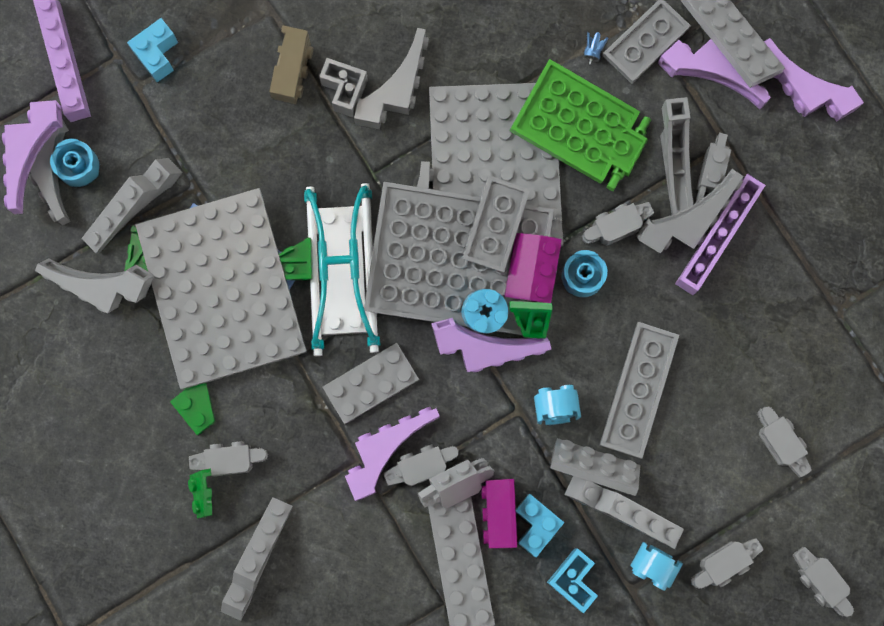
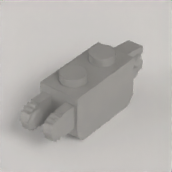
[696,132,731,203]
[582,202,654,246]
[757,406,812,477]
[189,441,269,476]
[384,444,458,486]
[418,458,495,508]
[691,538,764,589]
[793,547,854,617]

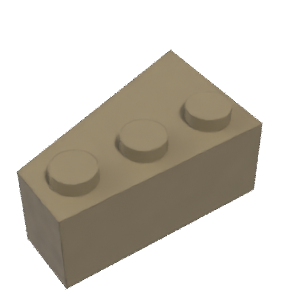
[270,26,314,104]

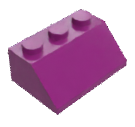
[504,233,562,303]
[481,479,517,548]

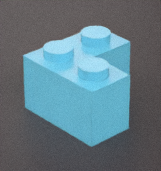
[127,18,178,82]
[515,494,564,557]
[547,548,598,613]

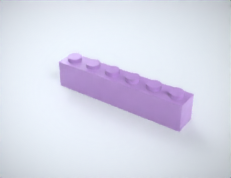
[33,0,91,122]
[675,174,766,295]

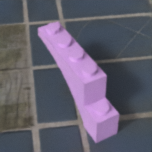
[764,38,864,122]
[658,39,771,109]
[2,100,63,214]
[432,318,551,372]
[345,407,440,501]

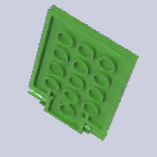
[509,59,651,191]

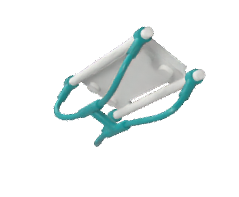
[304,183,380,356]

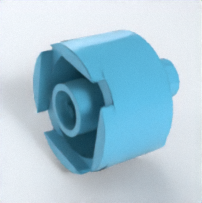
[50,139,99,187]
[562,250,607,297]
[461,289,508,333]
[534,385,581,425]
[630,542,683,591]

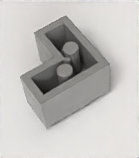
[320,58,368,118]

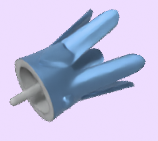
[583,32,608,65]

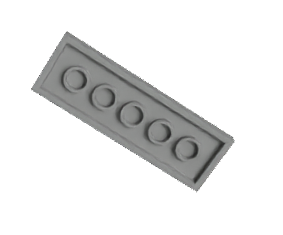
[680,0,785,88]
[599,322,679,459]
[428,497,495,626]

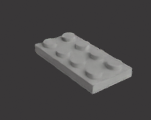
[602,0,691,84]
[462,176,530,272]
[323,343,419,424]
[550,438,640,496]

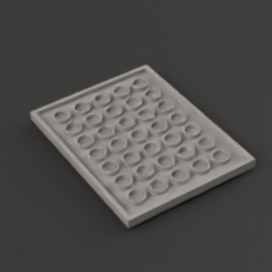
[429,83,563,247]
[364,182,554,335]
[136,188,307,390]

